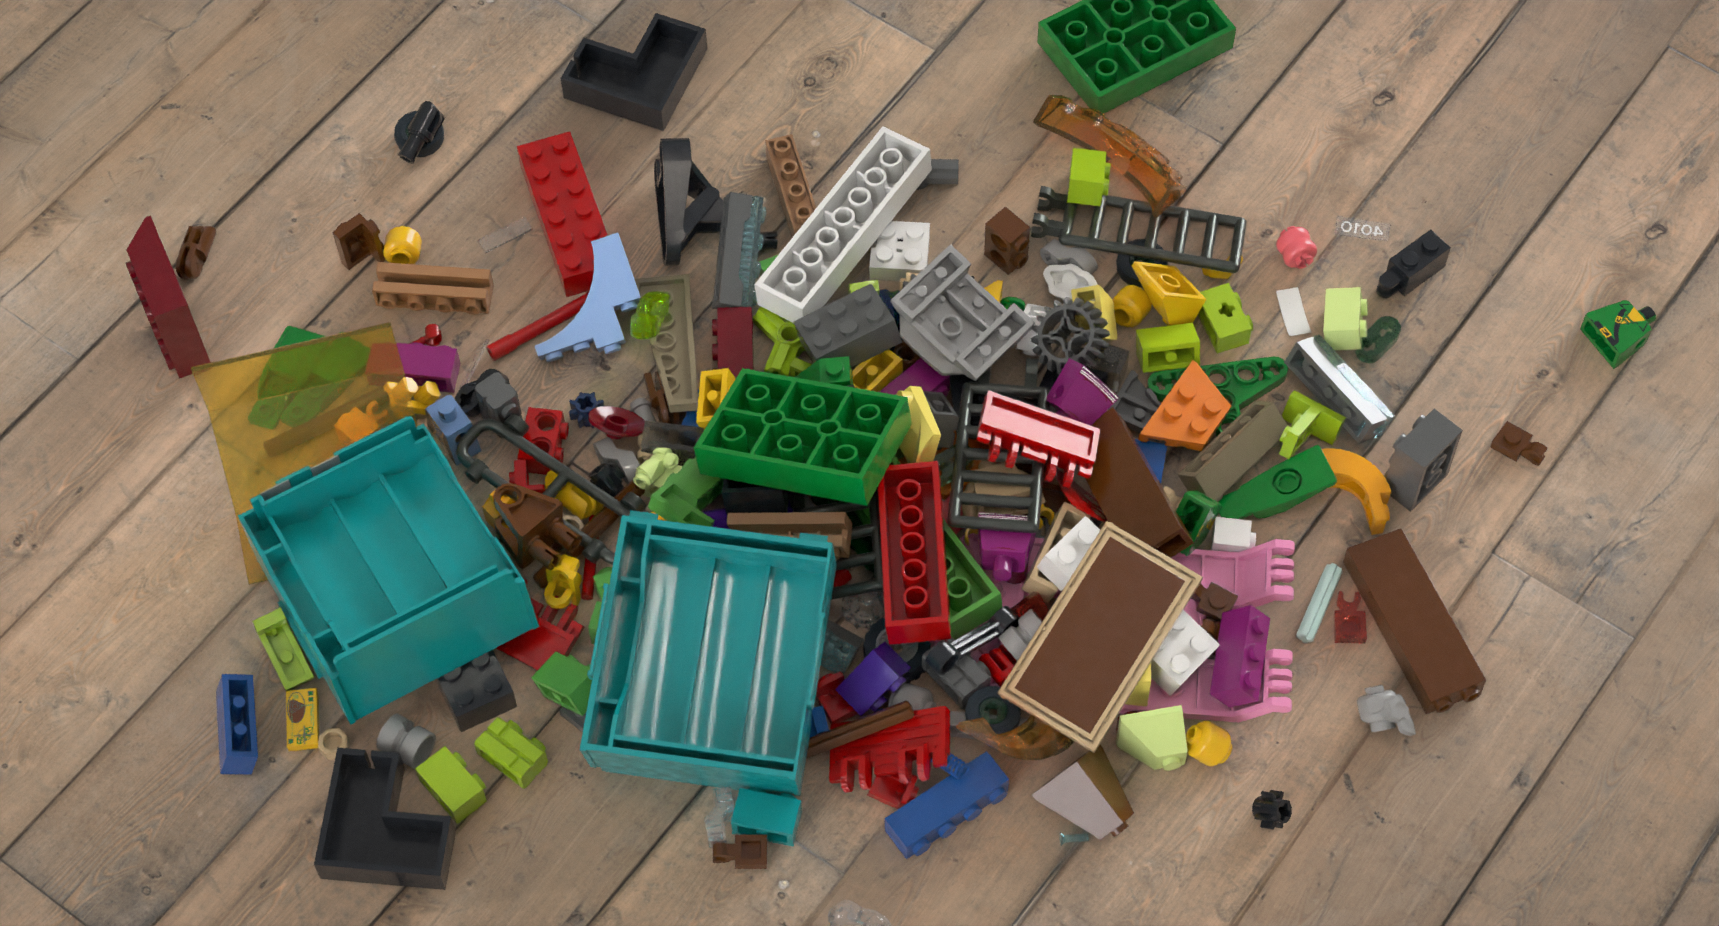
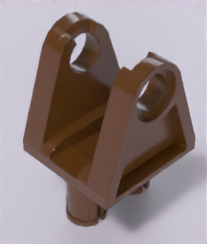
[494,483,582,570]

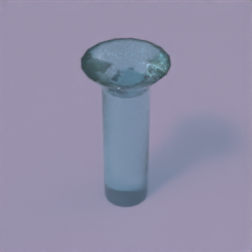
[1059,832,1089,846]

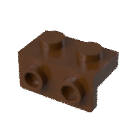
[332,213,385,270]

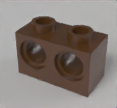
[984,207,1030,275]

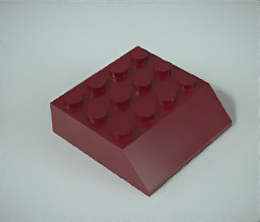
[125,215,212,379]

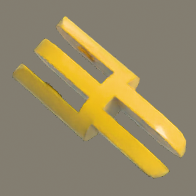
[545,470,603,520]

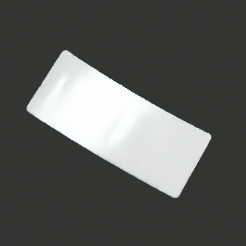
[1276,287,1311,336]

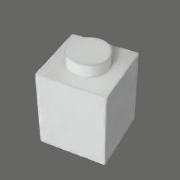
[1211,517,1256,552]

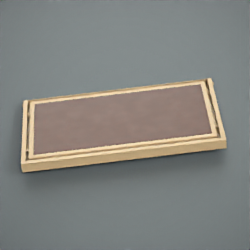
[997,521,1203,753]

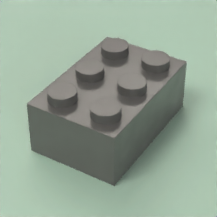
[793,284,902,368]
[1384,408,1463,512]

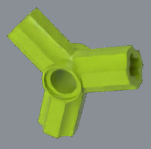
[753,307,805,376]

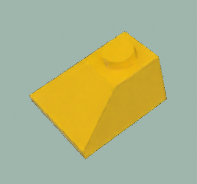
[1132,261,1206,326]

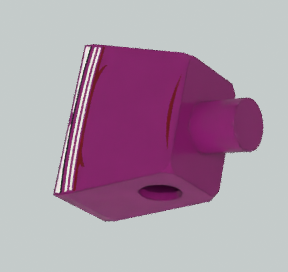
[1047,358,1119,426]
[978,512,1036,581]

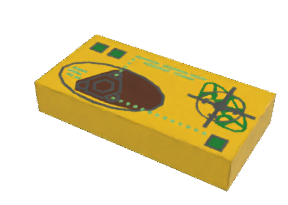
[286,688,319,751]

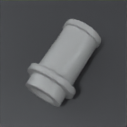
[629,397,660,430]

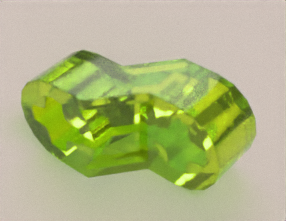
[630,291,670,339]

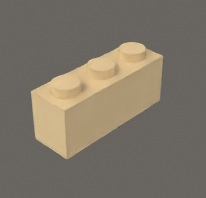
[1021,502,1091,603]

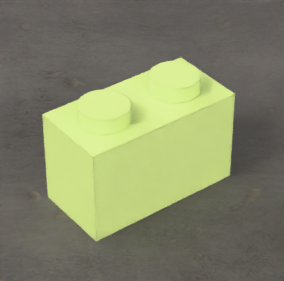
[1323,287,1368,351]

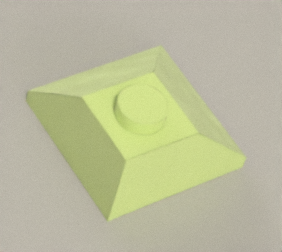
[1116,705,1188,771]

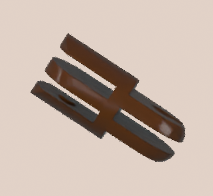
[176,226,216,280]
[644,371,679,427]

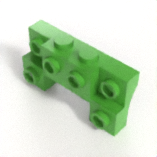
[648,457,724,527]

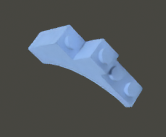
[535,232,642,362]

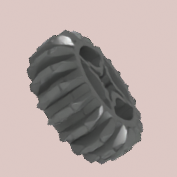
[1030,297,1110,374]

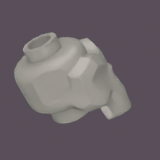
[1357,685,1416,736]

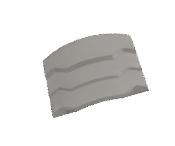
[890,244,1035,381]

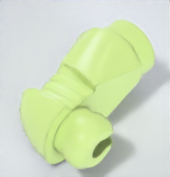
[633,448,679,489]

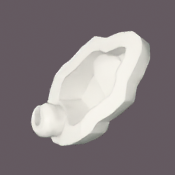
[1043,263,1098,301]

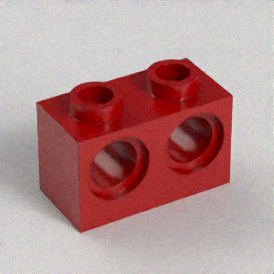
[517,407,569,475]

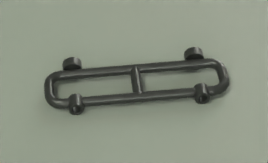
[456,414,647,565]

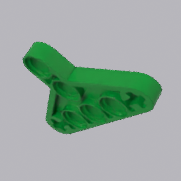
[1147,356,1288,436]

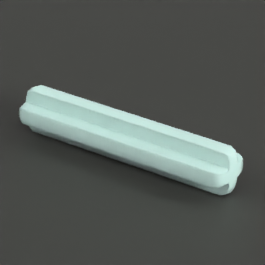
[1296,563,1343,643]

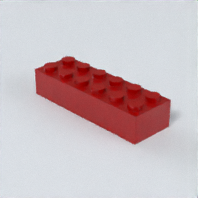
[517,131,608,297]
[878,461,951,645]

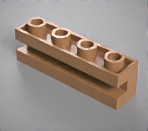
[765,134,816,238]
[372,262,494,315]
[727,512,853,561]

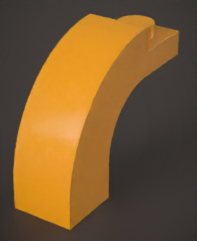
[1322,448,1391,535]

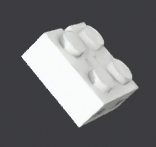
[869,221,930,281]

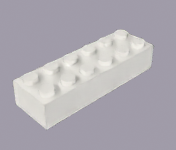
[1037,516,1220,696]

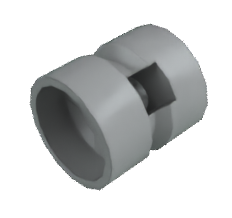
[998,609,1043,661]
[376,713,436,769]

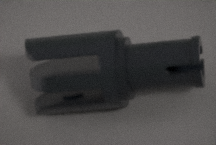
[398,101,445,164]

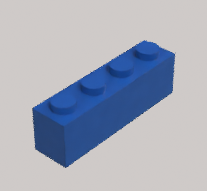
[884,751,1009,859]

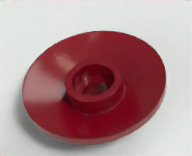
[588,406,647,440]

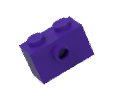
[835,641,911,716]

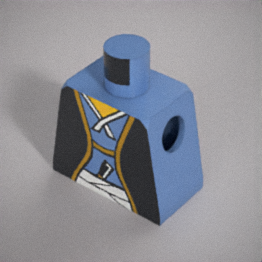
[425,395,481,466]

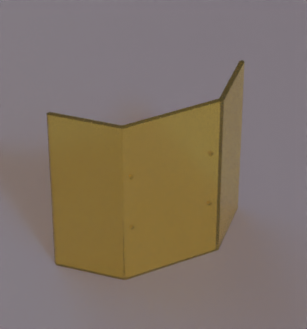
[191,322,417,585]

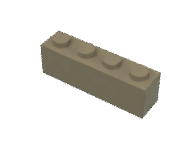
[1178,400,1287,502]

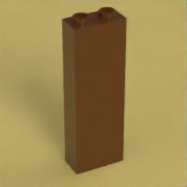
[1085,407,1194,558]
[1343,528,1486,714]

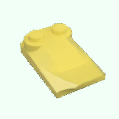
[896,386,941,463]

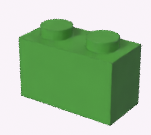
[531,652,592,716]

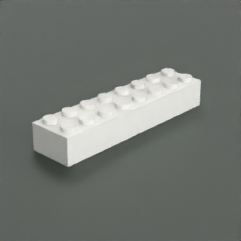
[754,127,932,323]

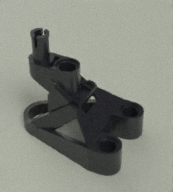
[654,138,778,266]

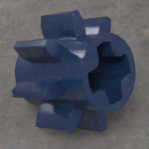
[569,392,604,428]

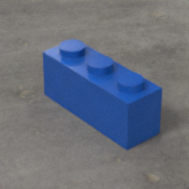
[216,674,258,775]

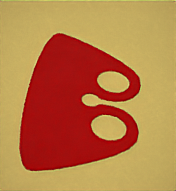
[1055,468,1108,523]

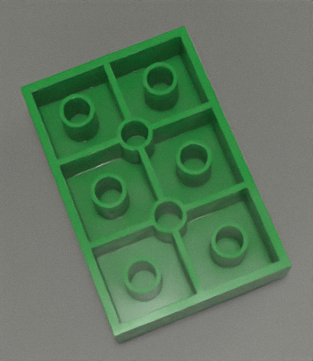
[1037,0,1236,117]
[694,368,912,506]

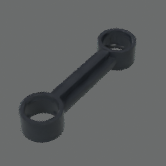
[925,606,1020,676]

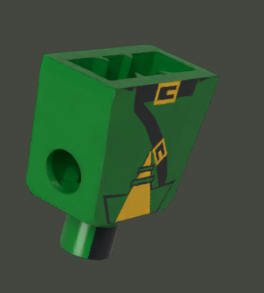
[1580,300,1656,369]
[1176,490,1222,556]

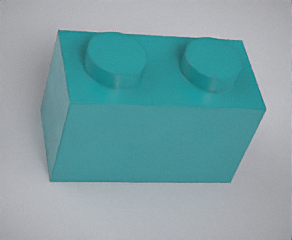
[731,788,802,847]

